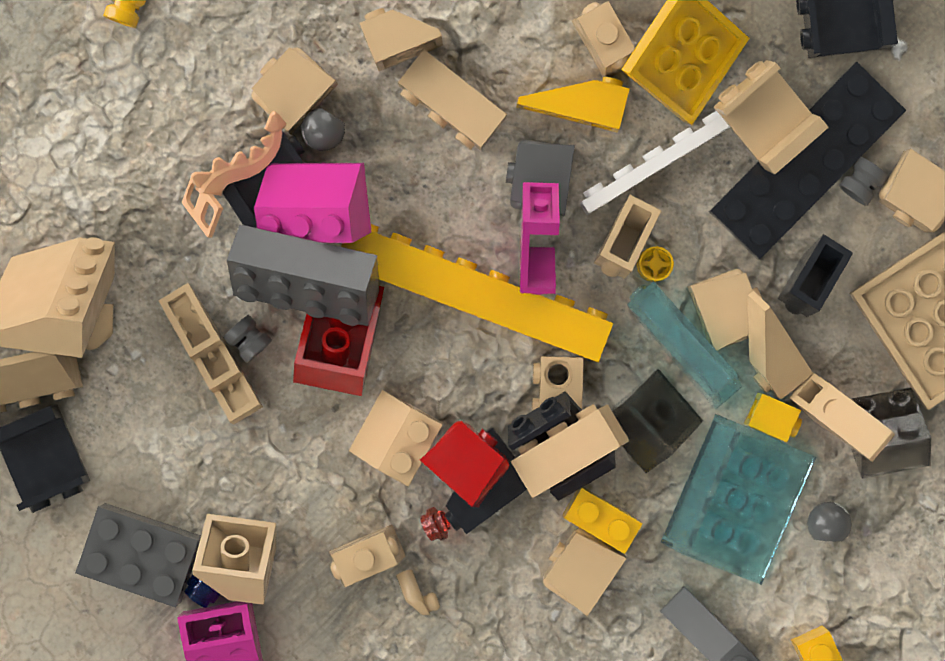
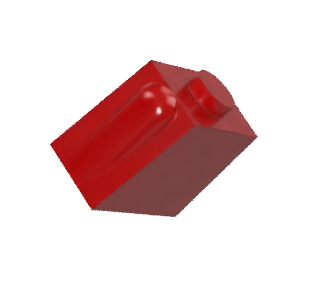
[420,421,509,507]

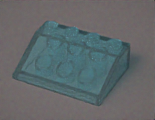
[661,414,817,585]

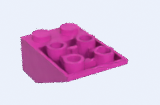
[177,601,263,661]

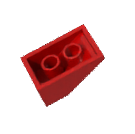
[293,286,385,396]

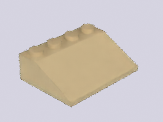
[0,237,115,358]
[0,352,83,413]

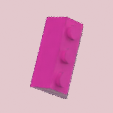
[254,163,371,243]

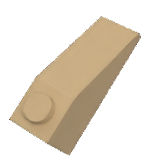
[748,291,813,400]

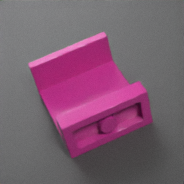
[520,182,560,295]

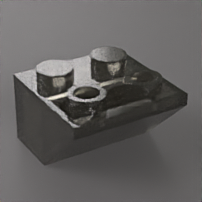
[851,387,932,479]

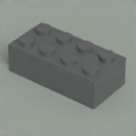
[227,224,379,326]

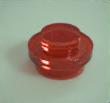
[420,507,451,541]

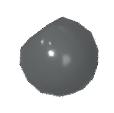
[301,108,345,151]
[807,502,852,542]

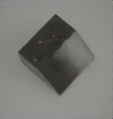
[611,369,703,473]

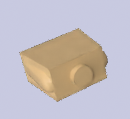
[571,1,635,77]
[251,47,338,135]
[879,148,945,232]
[594,195,662,279]
[687,269,762,352]
[329,524,406,587]
[543,528,627,616]

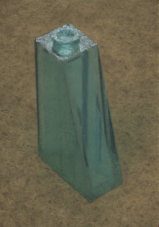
[627,281,742,410]

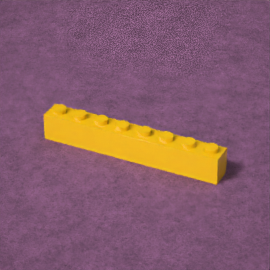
[341,224,613,363]

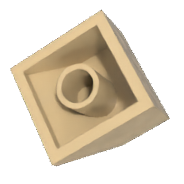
[359,8,443,71]
[349,390,443,487]
[193,514,276,605]

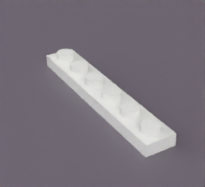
[580,111,730,215]

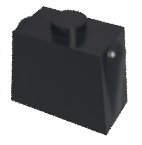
[777,234,853,317]

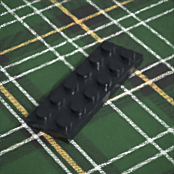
[709,62,906,260]

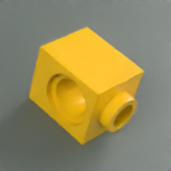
[744,392,802,442]

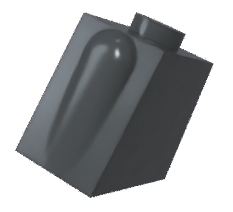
[505,140,575,217]

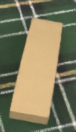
[159,283,263,425]

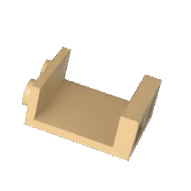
[714,60,829,174]

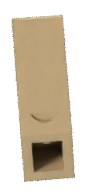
[789,373,896,462]

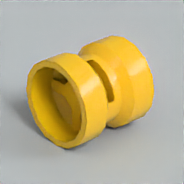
[103,0,146,28]
[636,246,674,282]

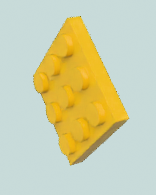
[621,0,750,125]

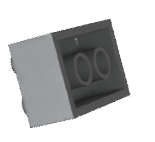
[75,503,201,608]

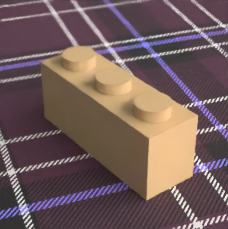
[398,49,507,150]
[511,404,629,498]

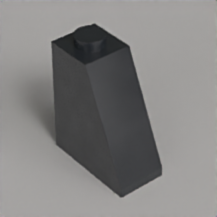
[444,426,527,534]

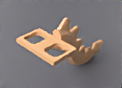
[182,111,287,238]

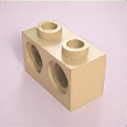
[532,356,584,411]

